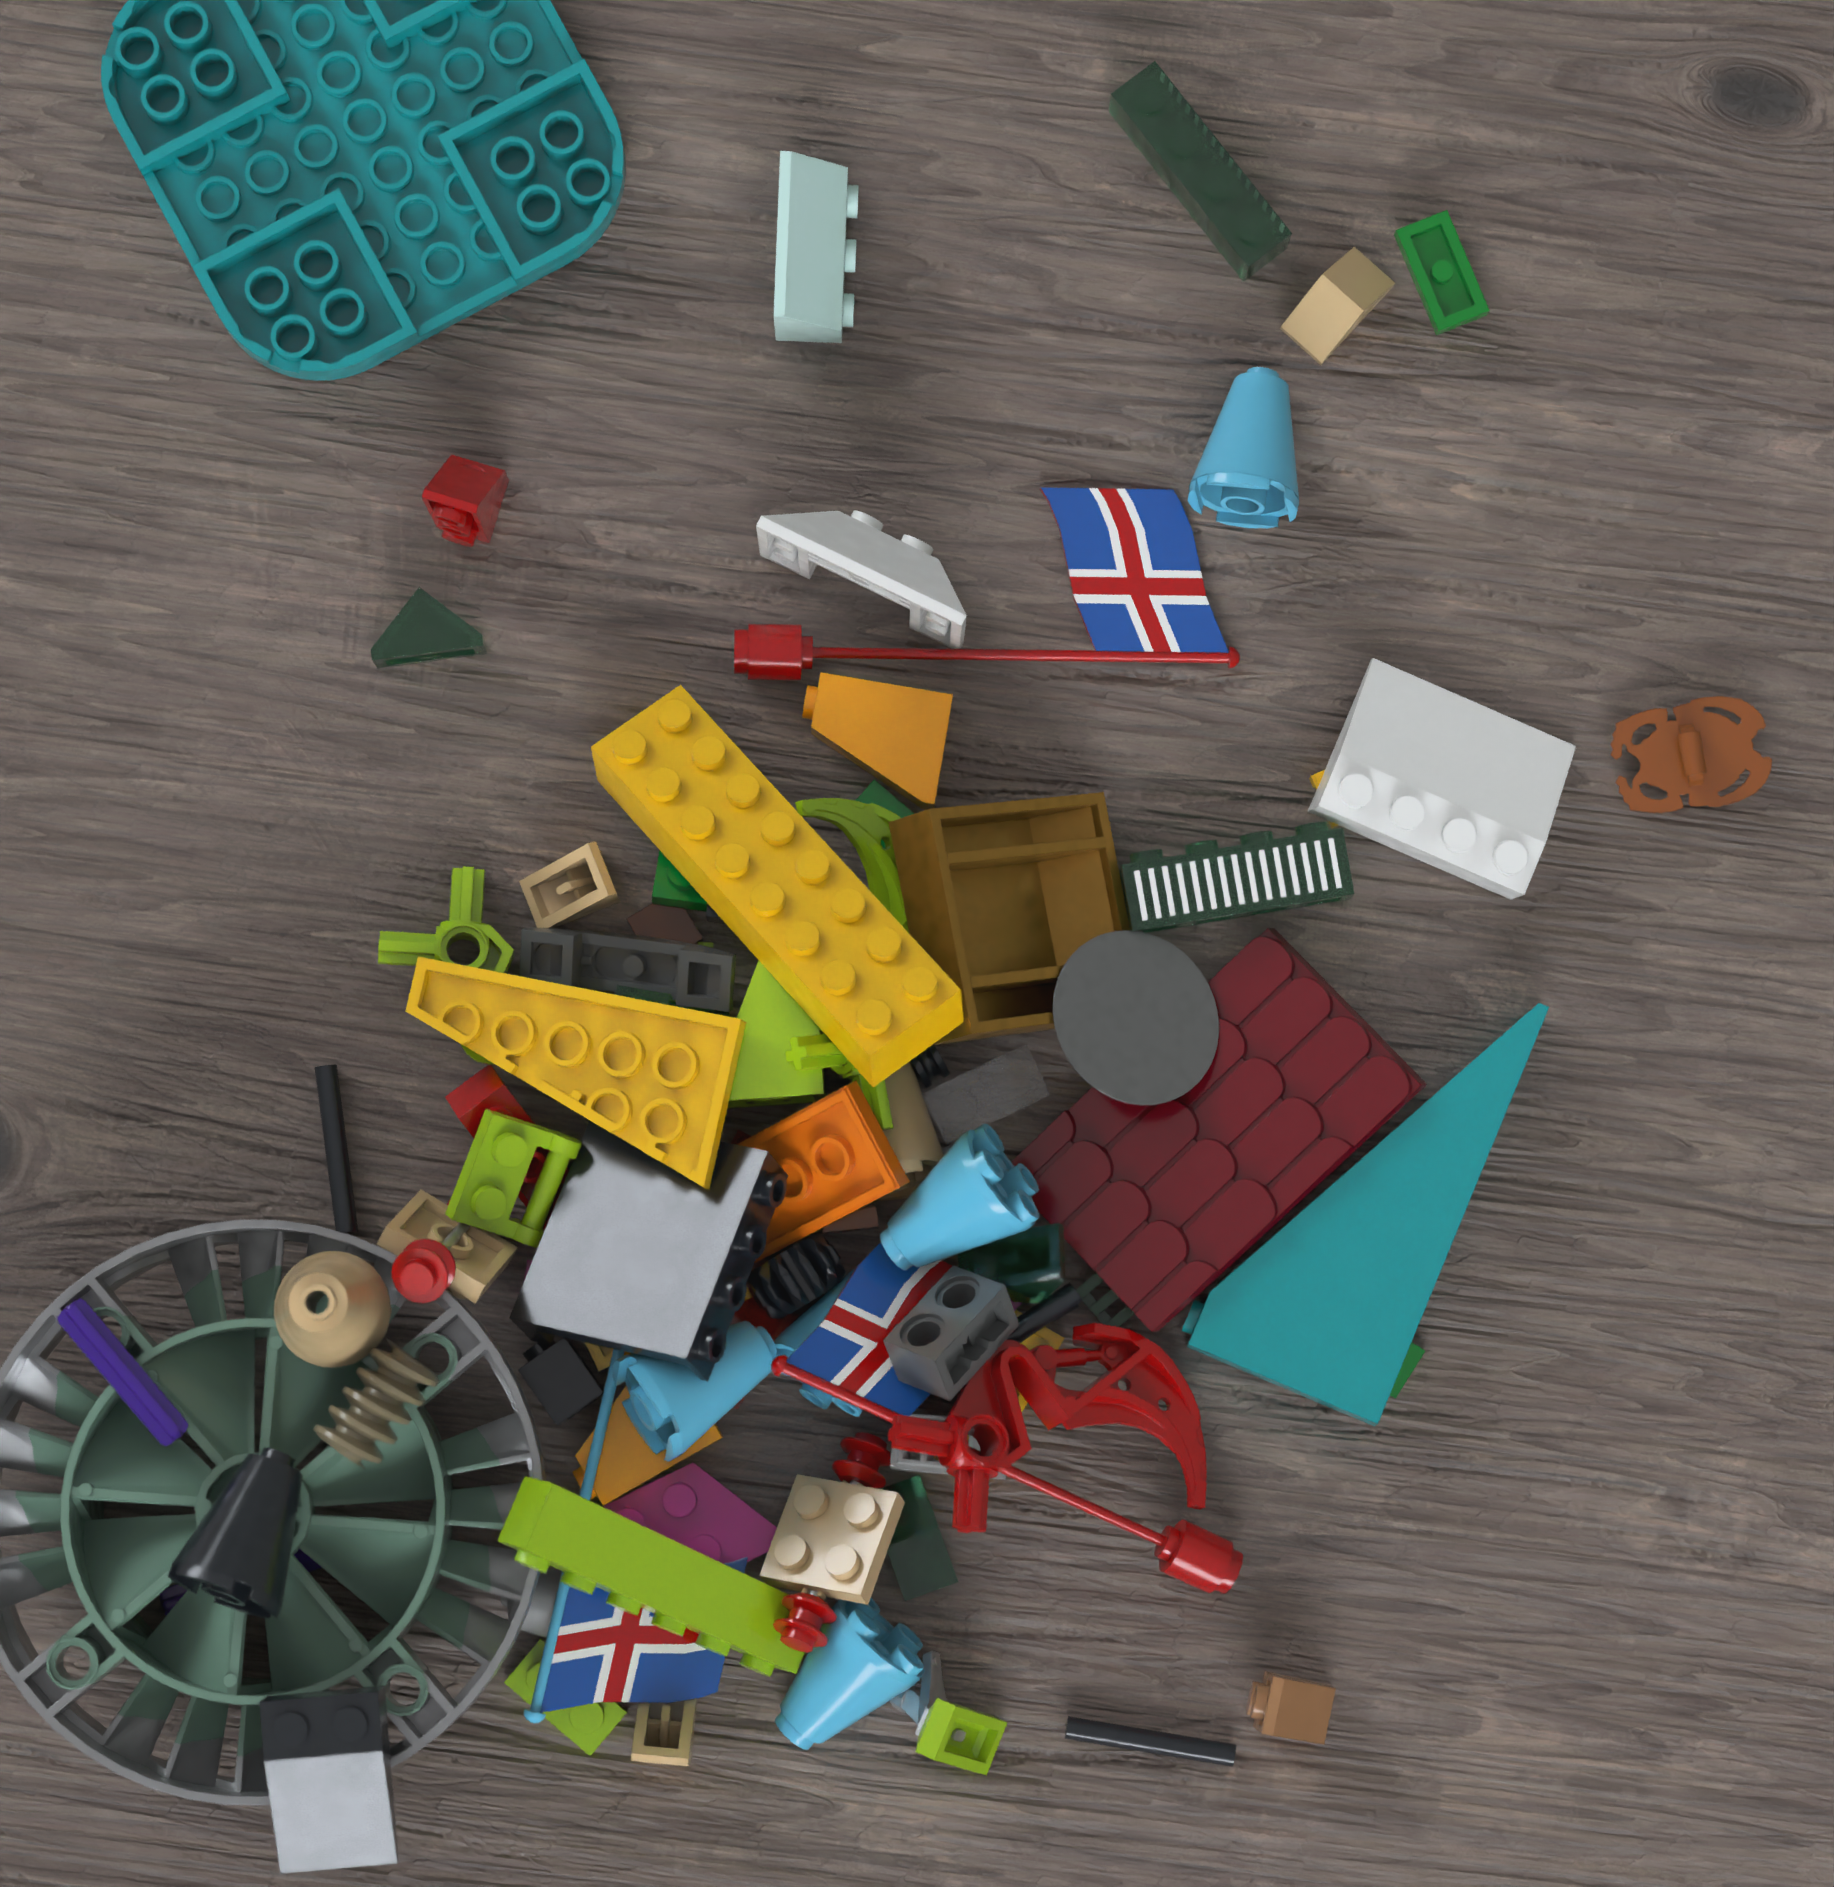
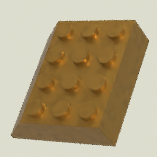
[889,792,1130,1045]

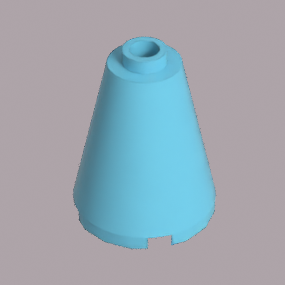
[1187,367,1299,528]
[612,1321,777,1462]

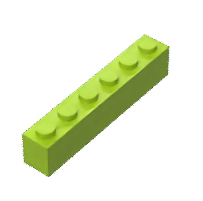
[497,1476,805,1677]

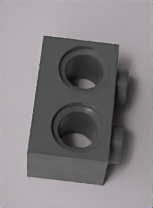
[883,1265,1019,1401]

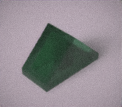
[371,587,488,669]
[958,1223,1065,1304]

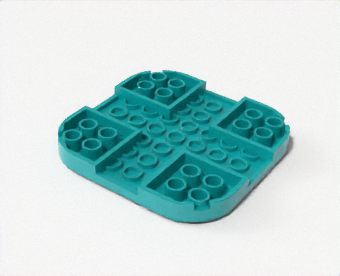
[101,0,626,381]

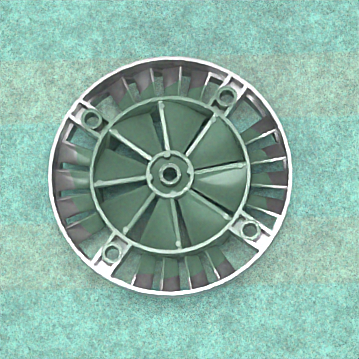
[0,1219,546,1805]

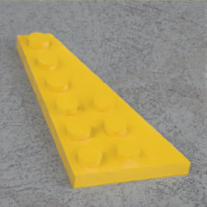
[405,956,746,1190]

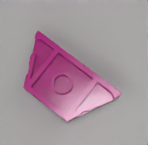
[602,1462,777,1564]

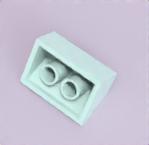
[773,151,859,343]

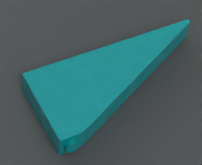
[1181,1003,1549,1426]

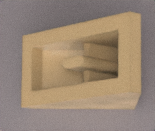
[1280,247,1395,365]
[519,841,620,928]
[631,1698,697,1766]

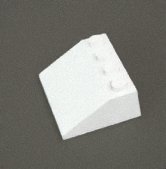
[1308,658,1576,900]

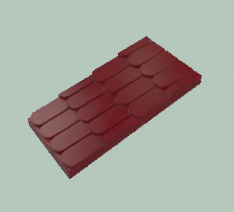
[1011,928,1427,1332]

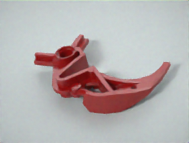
[888,1323,1207,1533]

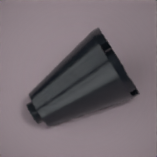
[167,1448,303,1619]

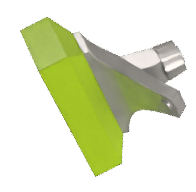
[890,1651,1008,1776]

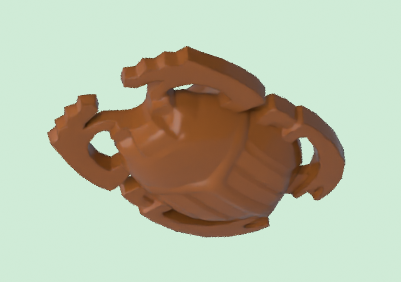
[1610,696,1772,813]

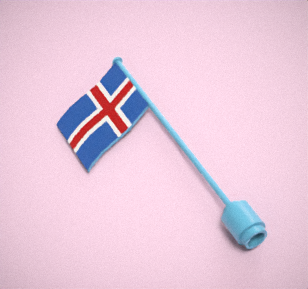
[524,1349,748,1723]

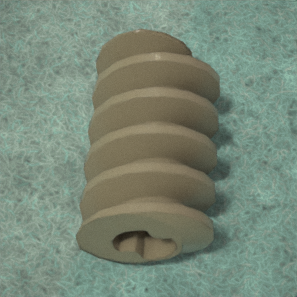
[314,1339,440,1469]

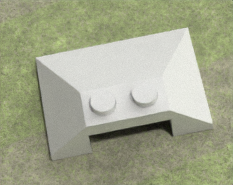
[756,510,967,649]

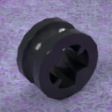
[911,1045,950,1088]

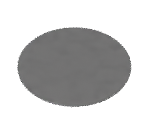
[1053,930,1219,1105]

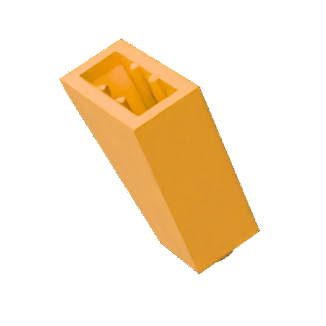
[802,672,953,810]
[572,1386,724,1505]

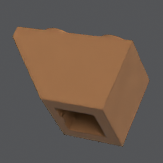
[1246,1671,1336,1745]

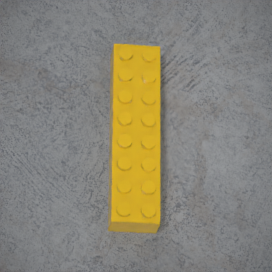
[591,685,964,1088]

